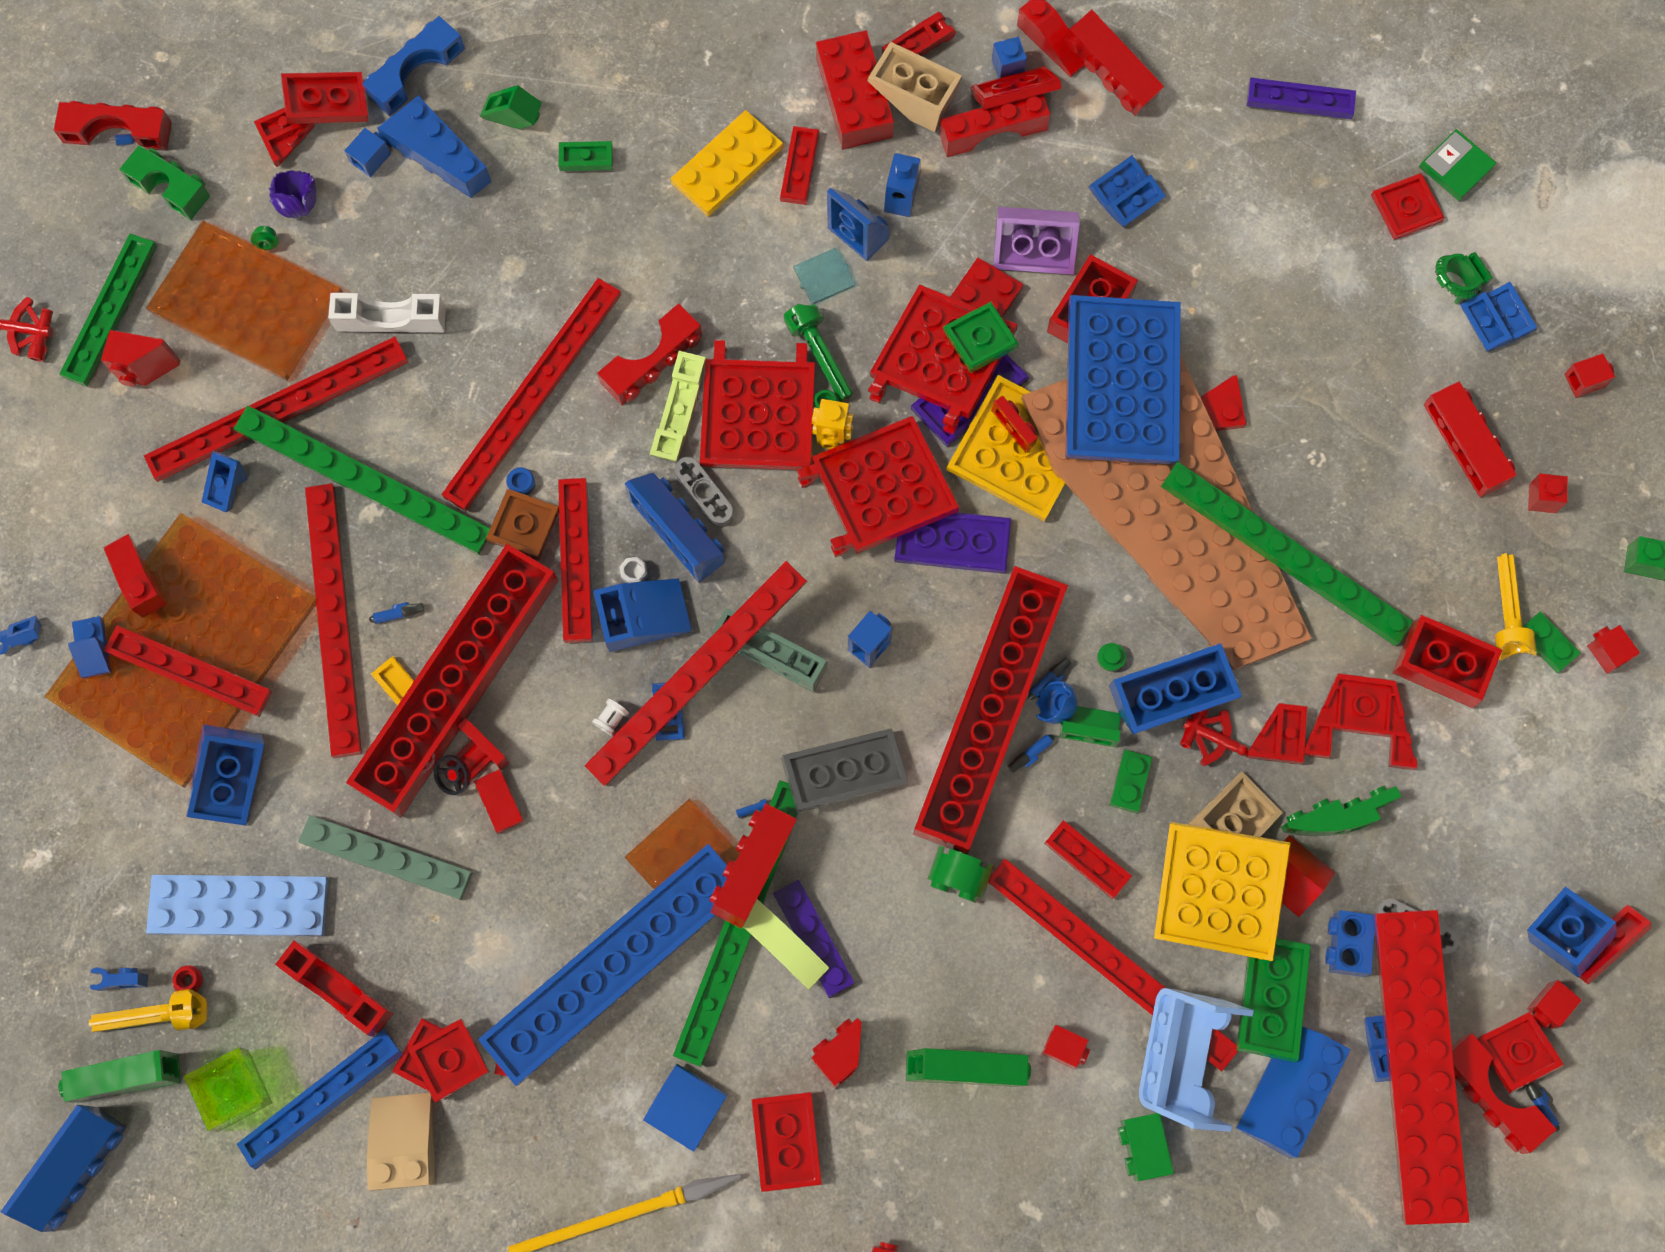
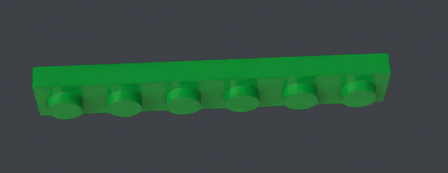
[59,233,157,387]

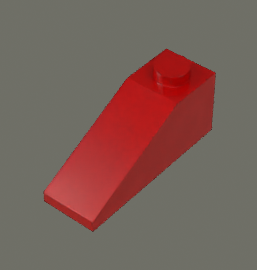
[1017,0,1085,78]
[103,534,167,618]

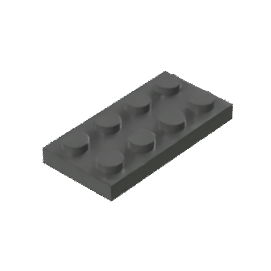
[781,728,908,813]

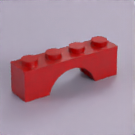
[939,94,1051,157]
[53,101,172,151]
[597,303,702,405]
[275,940,394,1037]
[1452,1033,1557,1154]

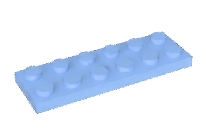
[146,875,329,937]

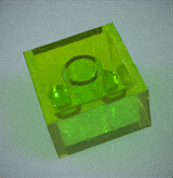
[183,1047,273,1132]

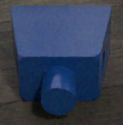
[884,153,921,217]

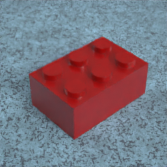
[1047,254,1138,344]
[1392,614,1502,708]

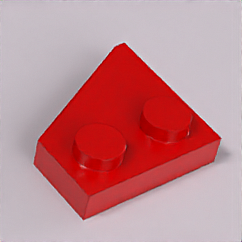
[1200,375,1246,431]
[1246,703,1307,765]

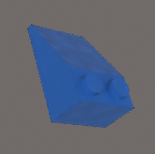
[827,188,889,261]
[186,724,264,826]

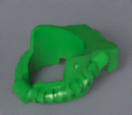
[1434,252,1493,304]

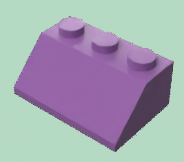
[993,207,1080,275]

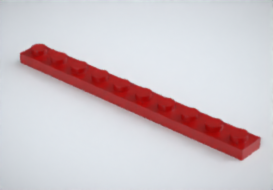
[441,278,621,512]
[143,336,409,482]
[305,483,362,758]
[584,561,808,786]
[988,858,1238,1072]

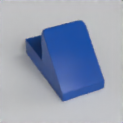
[201,451,247,512]
[68,616,111,678]

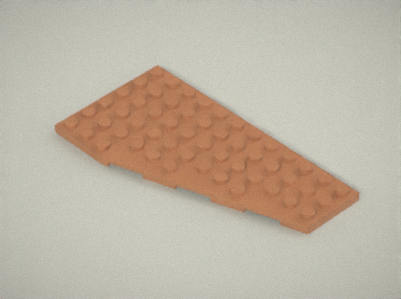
[1021,354,1312,671]

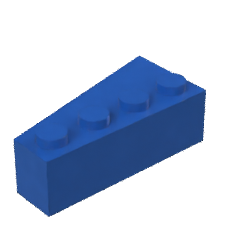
[377,95,491,198]

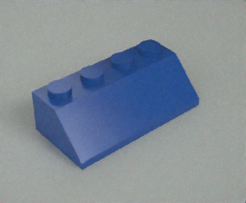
[624,472,725,583]
[1109,643,1242,735]
[1236,1026,1351,1159]
[0,1105,126,1232]

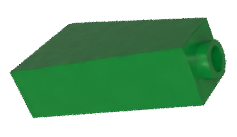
[905,1048,1031,1087]
[58,1050,181,1103]

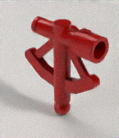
[0,297,53,362]
[1180,709,1248,767]

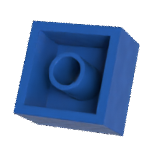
[1527,886,1617,978]

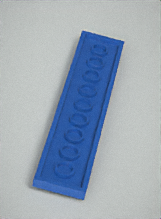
[478,844,727,1086]

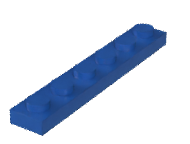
[237,1029,403,1170]

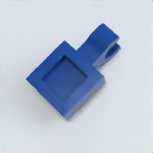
[0,616,41,655]
[90,967,148,991]

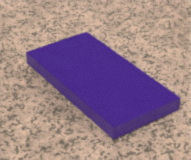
[911,354,1029,447]
[894,513,1011,574]

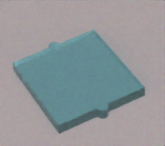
[793,248,855,304]

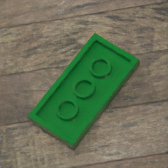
[1236,938,1311,1063]

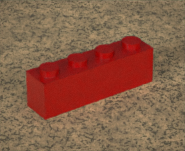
[1063,9,1164,116]
[1424,381,1517,498]
[709,803,797,929]

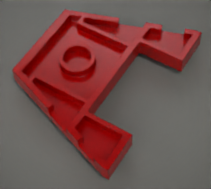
[1304,673,1418,770]

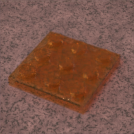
[625,798,740,890]

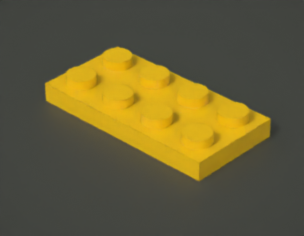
[670,110,783,217]

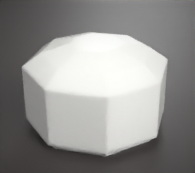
[620,557,648,583]

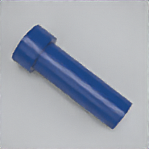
[736,799,767,818]

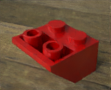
[811,1018,862,1089]

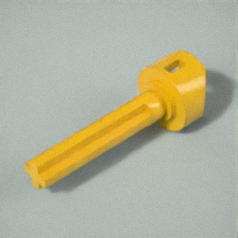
[1495,553,1537,661]
[89,989,208,1033]

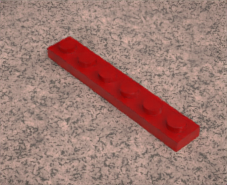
[558,478,593,643]
[104,625,272,718]

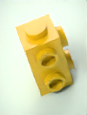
[812,399,853,450]

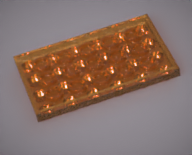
[146,220,343,381]

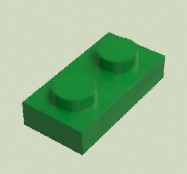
[558,141,613,171]
[1522,611,1580,673]
[1109,749,1152,814]

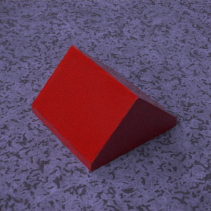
[1282,835,1335,917]

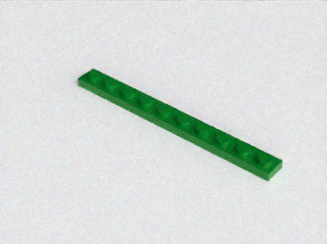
[234,405,490,555]
[1160,461,1412,646]
[673,780,798,1067]

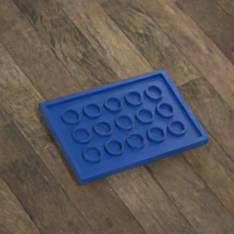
[1065,295,1181,465]

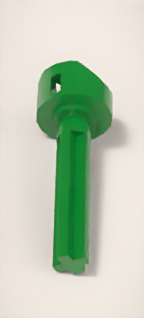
[784,304,854,402]

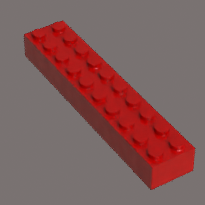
[346,544,558,818]
[913,566,1068,855]
[1373,910,1470,1225]

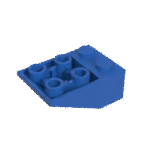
[593,578,692,652]

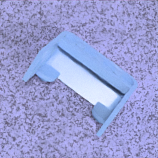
[1139,988,1254,1132]

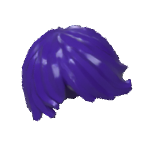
[269,170,316,219]

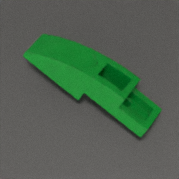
[1281,785,1402,837]

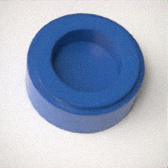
[506,467,535,495]

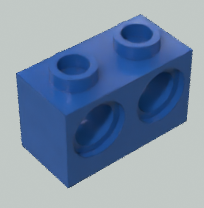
[848,611,892,668]
[1325,910,1375,977]

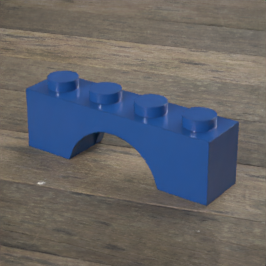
[362,16,465,116]

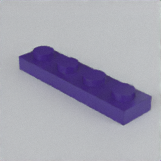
[1246,77,1356,119]
[773,879,855,998]

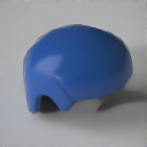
[1036,681,1077,724]

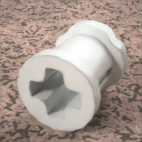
[592,699,629,737]

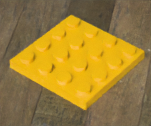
[946,375,1065,522]
[1154,822,1291,961]

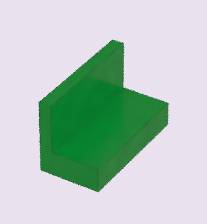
[1059,706,1121,748]

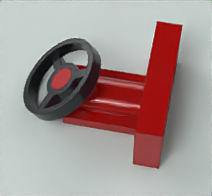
[434,718,510,795]

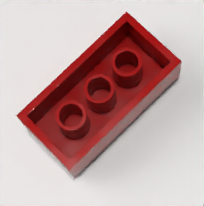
[816,30,894,150]

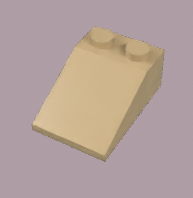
[868,42,962,132]
[1188,771,1283,837]
[367,1093,436,1191]

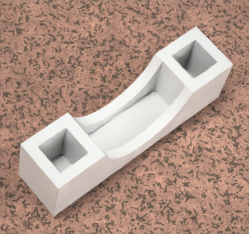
[328,293,446,333]

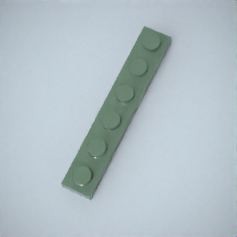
[298,815,473,900]

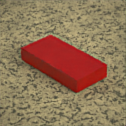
[473,769,524,834]

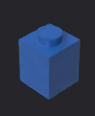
[992,36,1027,78]
[344,128,391,178]

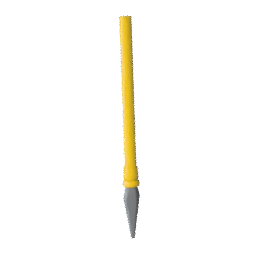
[508,1174,742,1252]

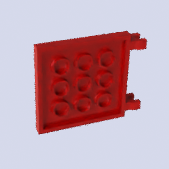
[868,284,1017,435]
[699,340,815,470]
[797,416,959,558]

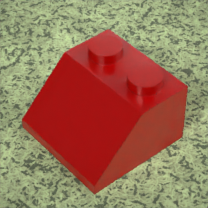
[101,330,181,387]

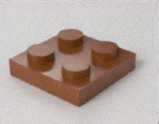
[486,489,559,560]

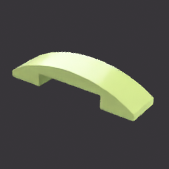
[650,351,706,462]
[743,899,829,990]

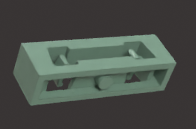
[712,608,827,693]

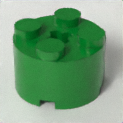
[927,846,994,903]

